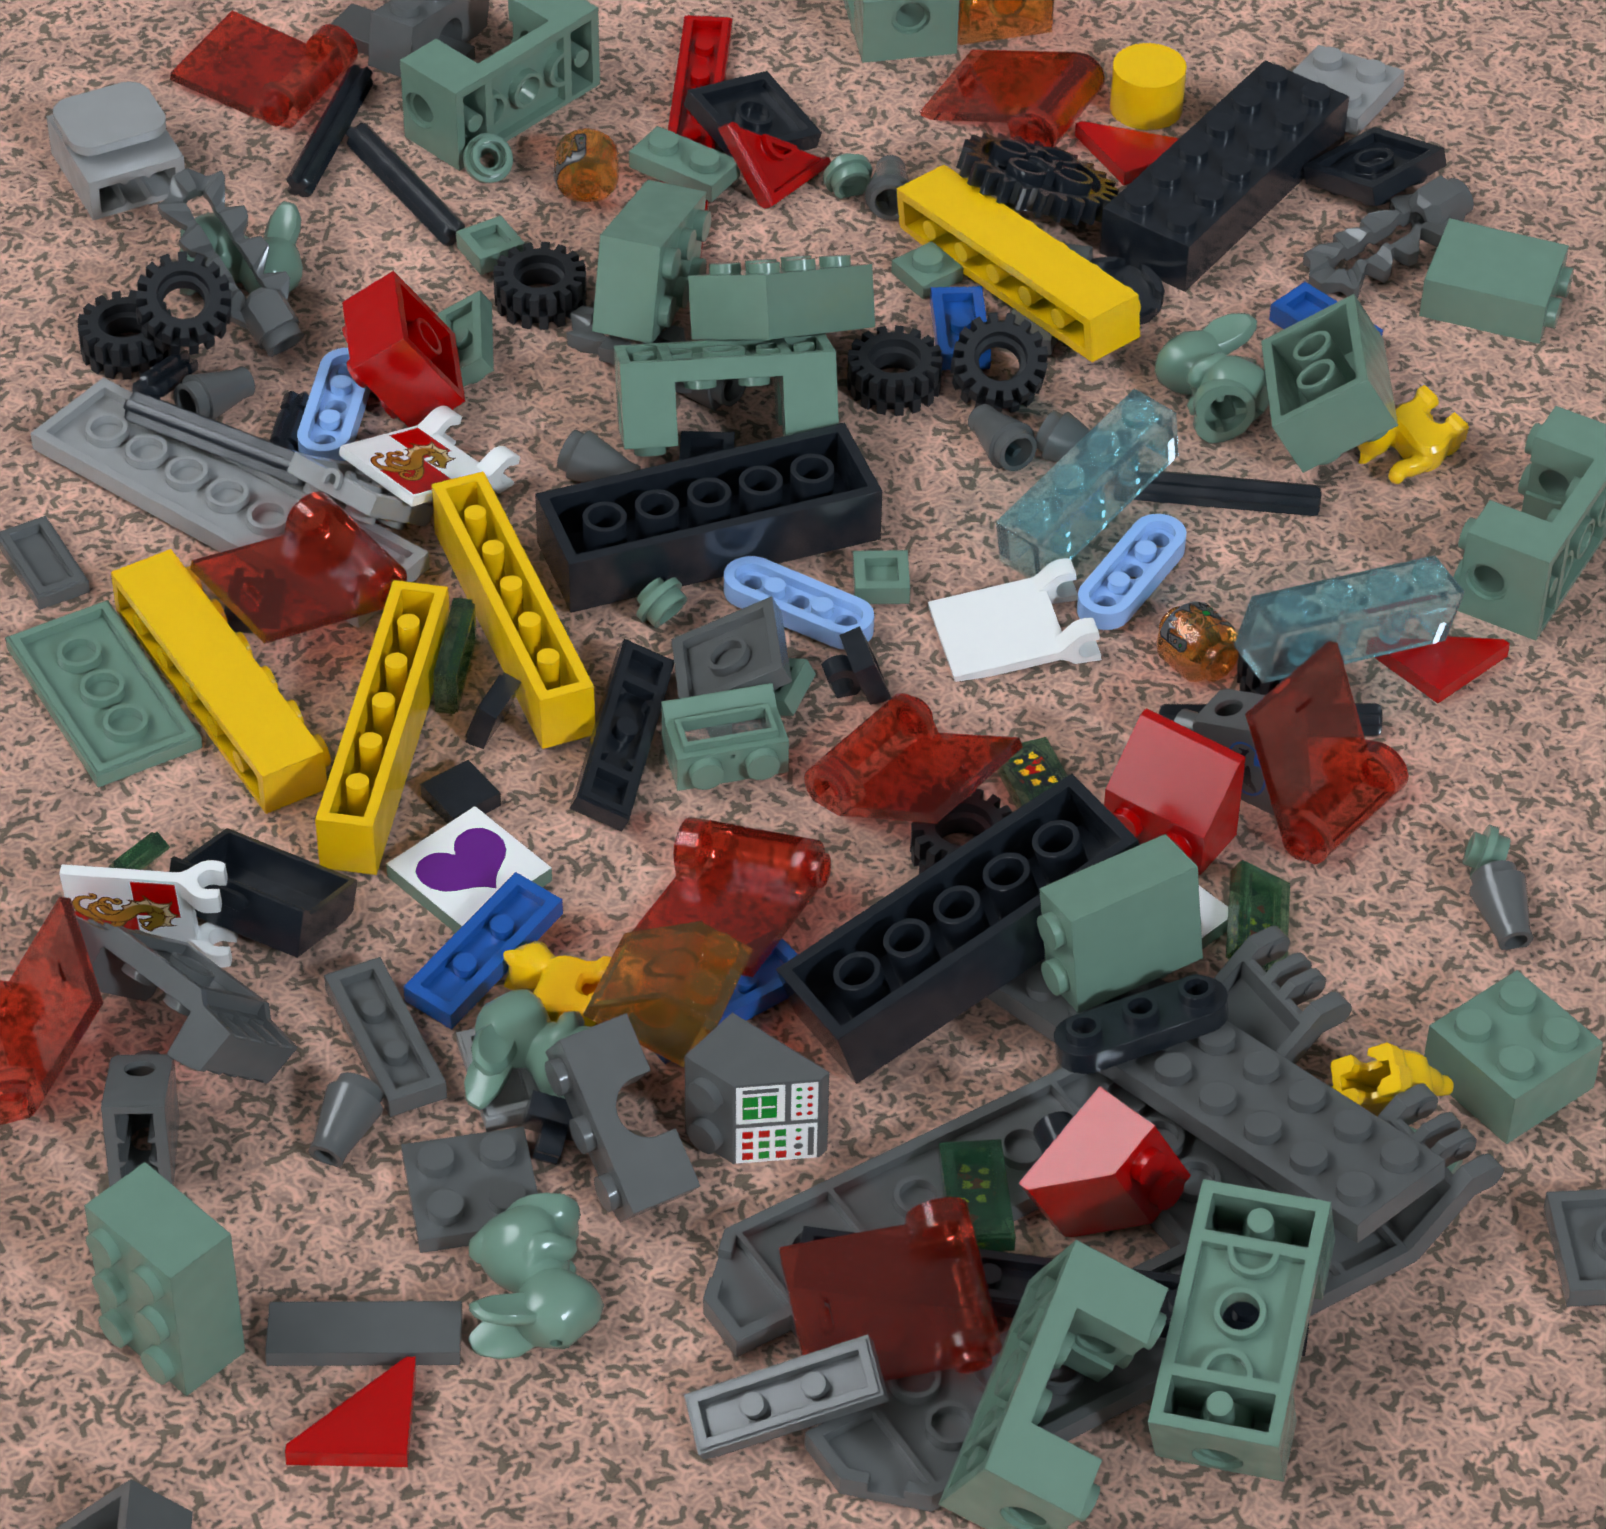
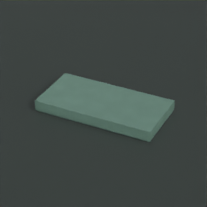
[5,600,203,788]

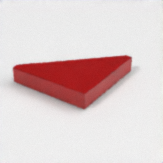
[1075,121,1179,186]
[717,122,831,209]
[1362,632,1510,703]
[285,1357,417,1467]

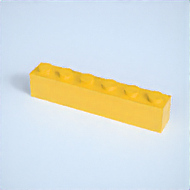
[896,164,1141,363]
[432,471,595,749]
[111,549,331,814]
[315,580,450,875]

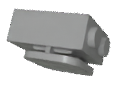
[46,82,185,220]

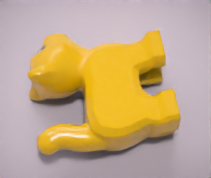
[1357,385,1469,484]
[493,941,612,1027]
[1331,1042,1454,1116]

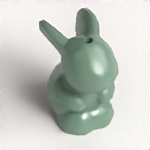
[180,201,303,296]
[1155,313,1269,443]
[464,989,613,1110]
[468,1193,604,1359]

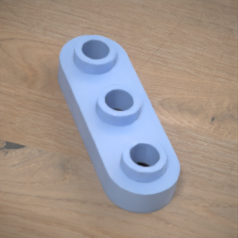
[297,348,371,461]
[1077,514,1187,630]
[724,556,874,650]

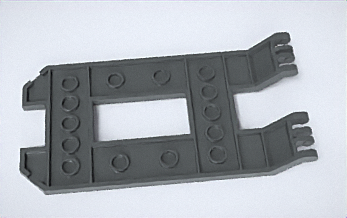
[703,926,1504,1512]

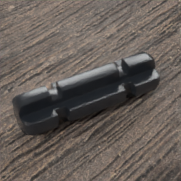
[132,349,199,399]
[269,391,309,452]

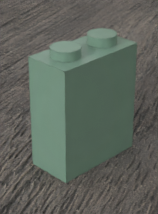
[1419,218,1574,344]
[1037,834,1203,1013]

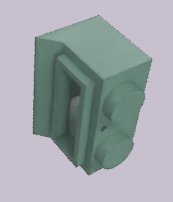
[661,683,789,791]

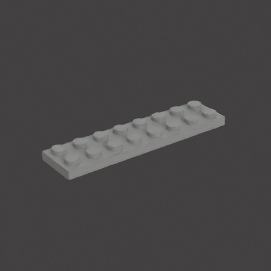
[31,377,430,628]

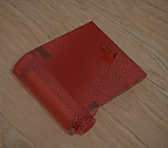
[170,10,358,129]
[920,49,1105,147]
[190,492,407,644]
[1245,641,1409,864]
[804,693,1023,823]
[623,817,831,977]
[0,896,104,1125]
[779,1197,1003,1381]

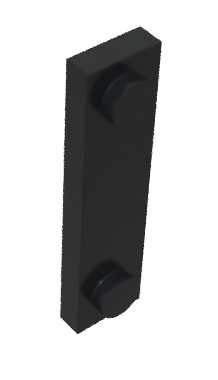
[569,639,674,832]

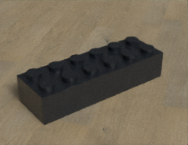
[1100,60,1349,292]
[535,422,882,613]
[776,773,1140,1084]

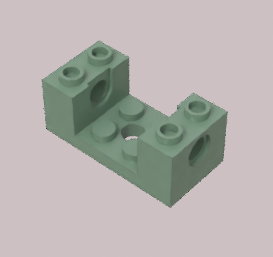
[400,0,600,171]
[843,0,959,63]
[614,333,839,457]
[1452,406,1606,641]
[1148,1179,1335,1482]
[938,1240,1168,1529]

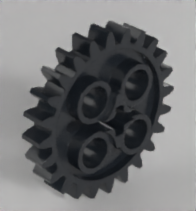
[956,133,1119,225]

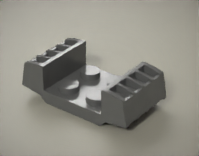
[54,914,298,1084]

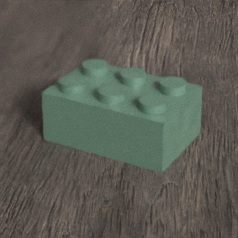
[592,180,711,343]
[688,255,875,340]
[1261,294,1398,473]
[84,1162,245,1396]

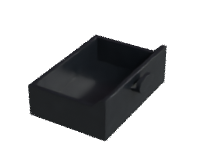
[169,828,357,958]

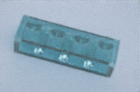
[996,389,1179,578]
[1234,555,1465,683]

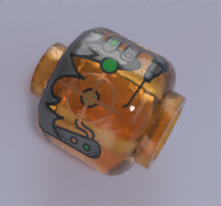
[554,128,619,202]
[1156,601,1239,682]

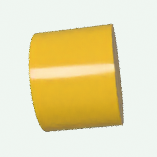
[1110,43,1187,130]

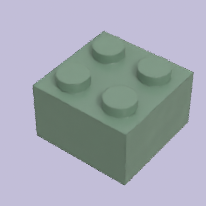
[1424,970,1603,1144]

